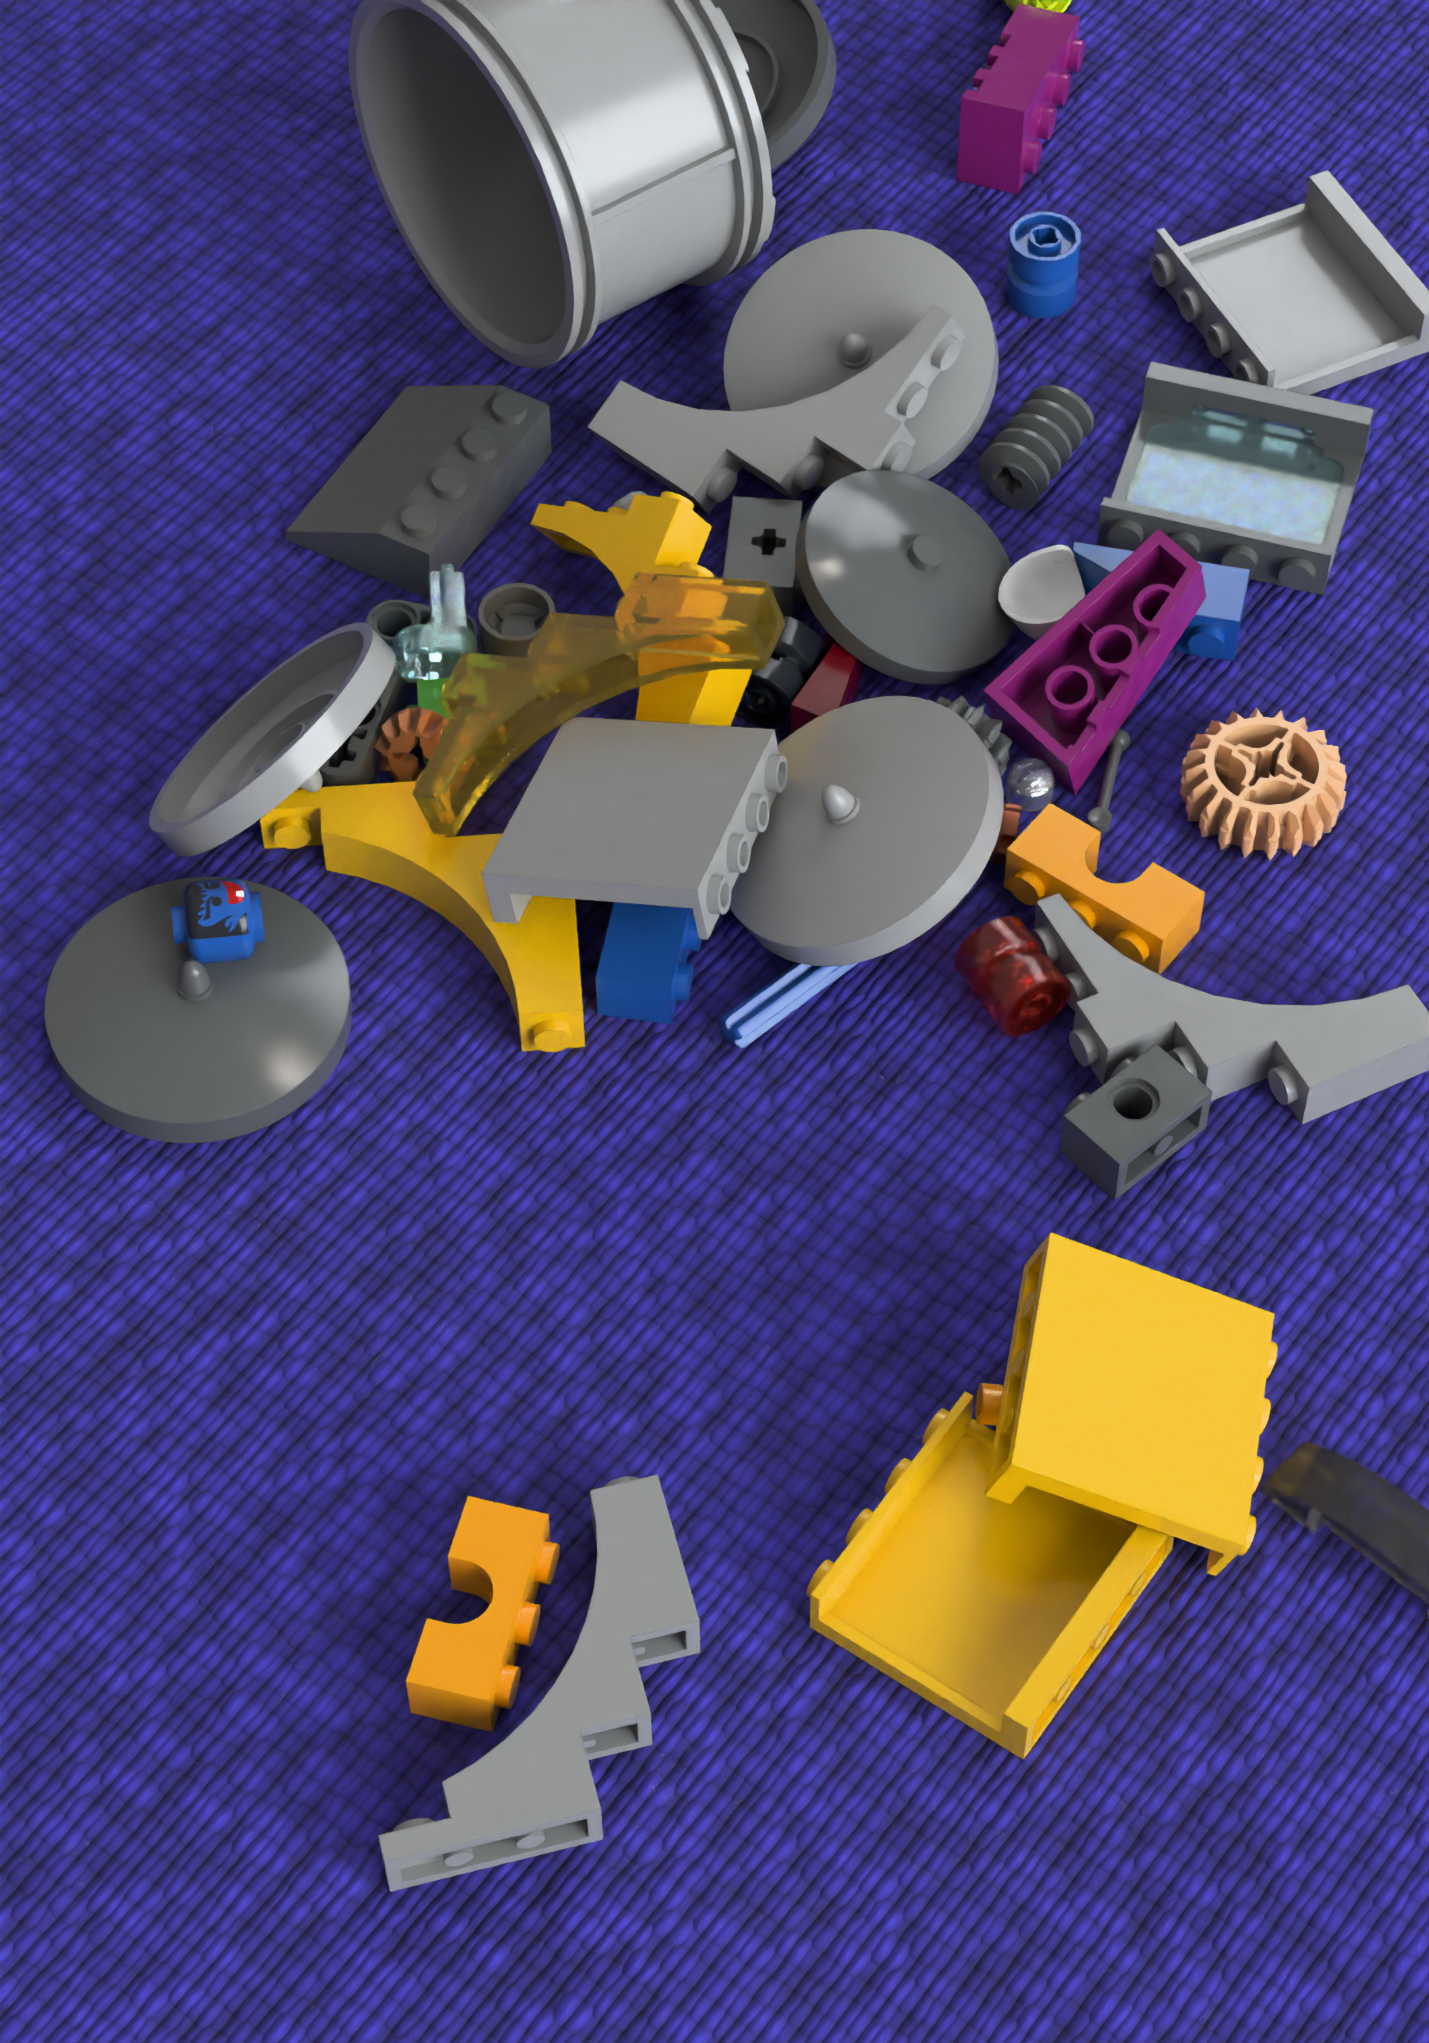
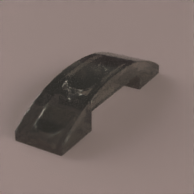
[1260,1441,1429,1620]

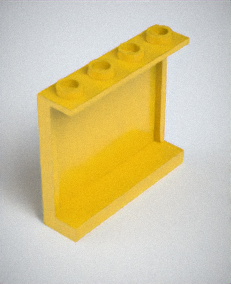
[985,1232,1278,1576]
[806,1391,1174,1760]

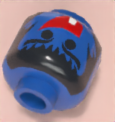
[171,878,265,964]

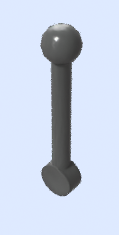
[1087,729,1130,834]

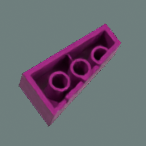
[957,4,1086,194]
[983,529,1206,796]

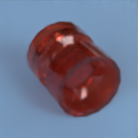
[954,916,1071,1037]

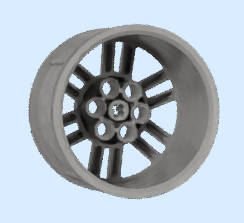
[349,0,776,369]

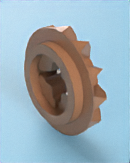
[374,708,469,797]

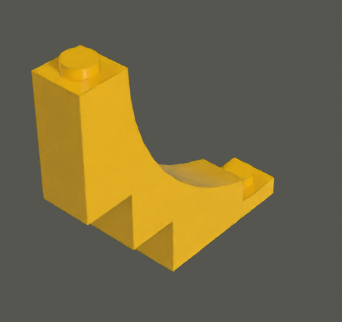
[260,779,585,1052]

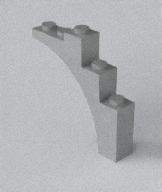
[588,304,965,514]
[1030,893,1429,1124]

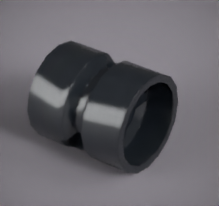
[735,615,827,730]

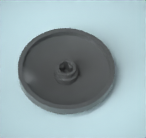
[795,470,1015,684]

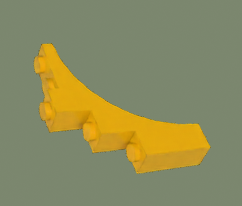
[530,491,752,726]

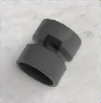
[478,582,559,696]

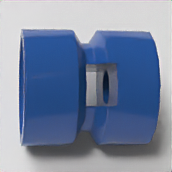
[1006,211,1081,318]

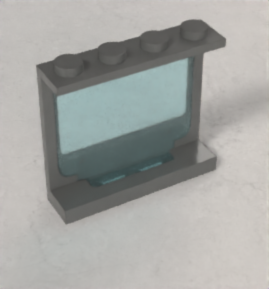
[1097,361,1374,595]

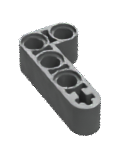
[319,600,481,787]

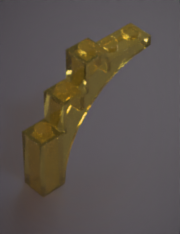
[412,572,786,836]

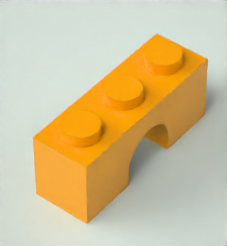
[1004,803,1205,975]
[406,1496,560,1732]

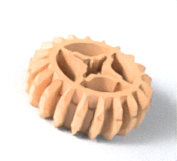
[1180,707,1347,861]

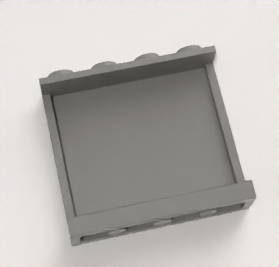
[1150,170,1429,395]
[481,716,788,940]

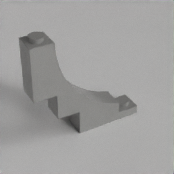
[378,1474,700,1892]

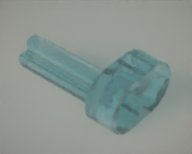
[393,564,479,683]

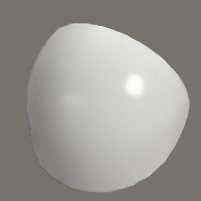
[998,545,1086,641]

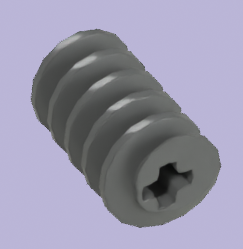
[978,385,1094,510]

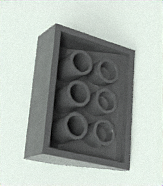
[285,385,552,602]

